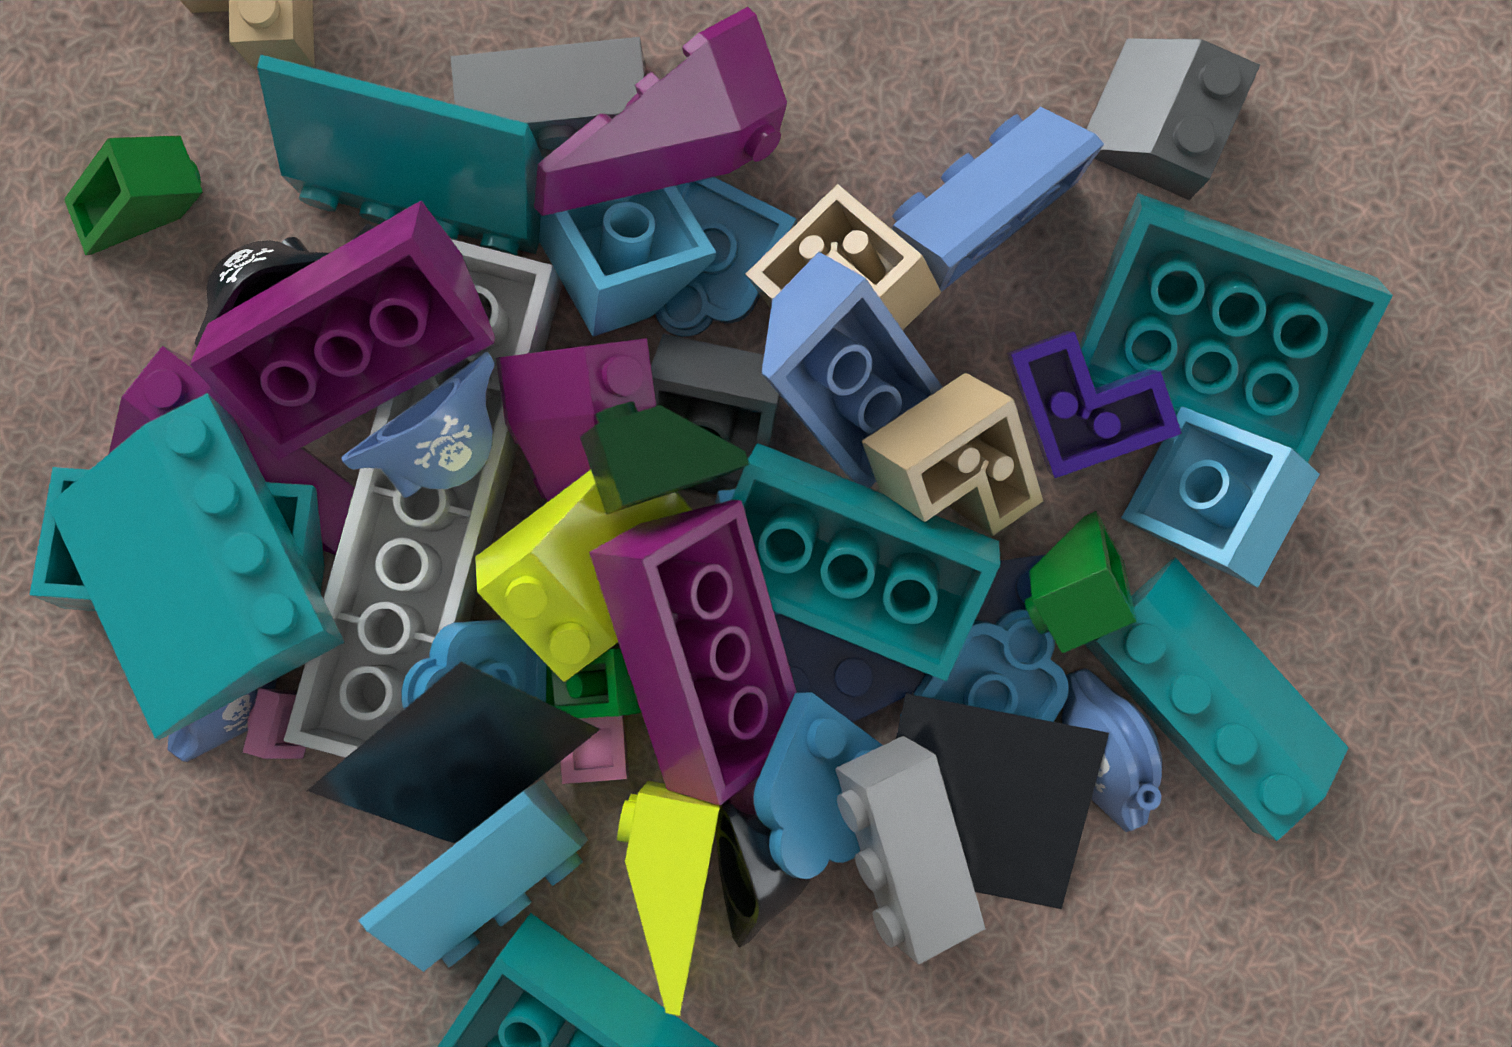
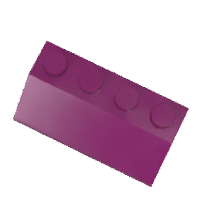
[189,201,495,460]
[589,500,797,805]

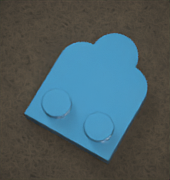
[655,177,798,337]
[900,610,1069,722]
[401,619,546,709]
[754,693,883,879]

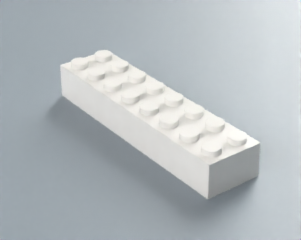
[284,239,563,758]

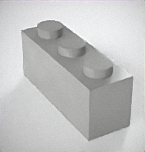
[450,37,646,149]
[835,736,986,965]

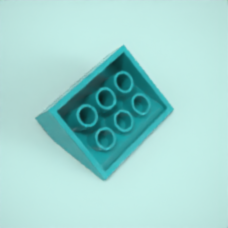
[257,55,544,256]
[1080,193,1393,463]
[47,393,345,740]
[438,912,719,1047]

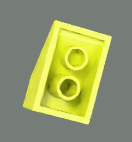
[475,470,692,682]
[617,780,720,1016]

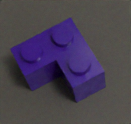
[1007,331,1182,478]

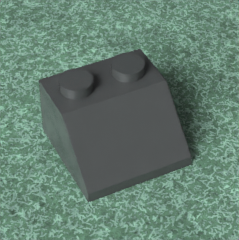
[1086,38,1260,200]
[651,334,780,495]

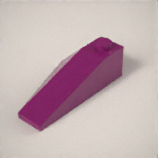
[534,7,787,216]
[496,338,656,502]
[109,346,355,555]

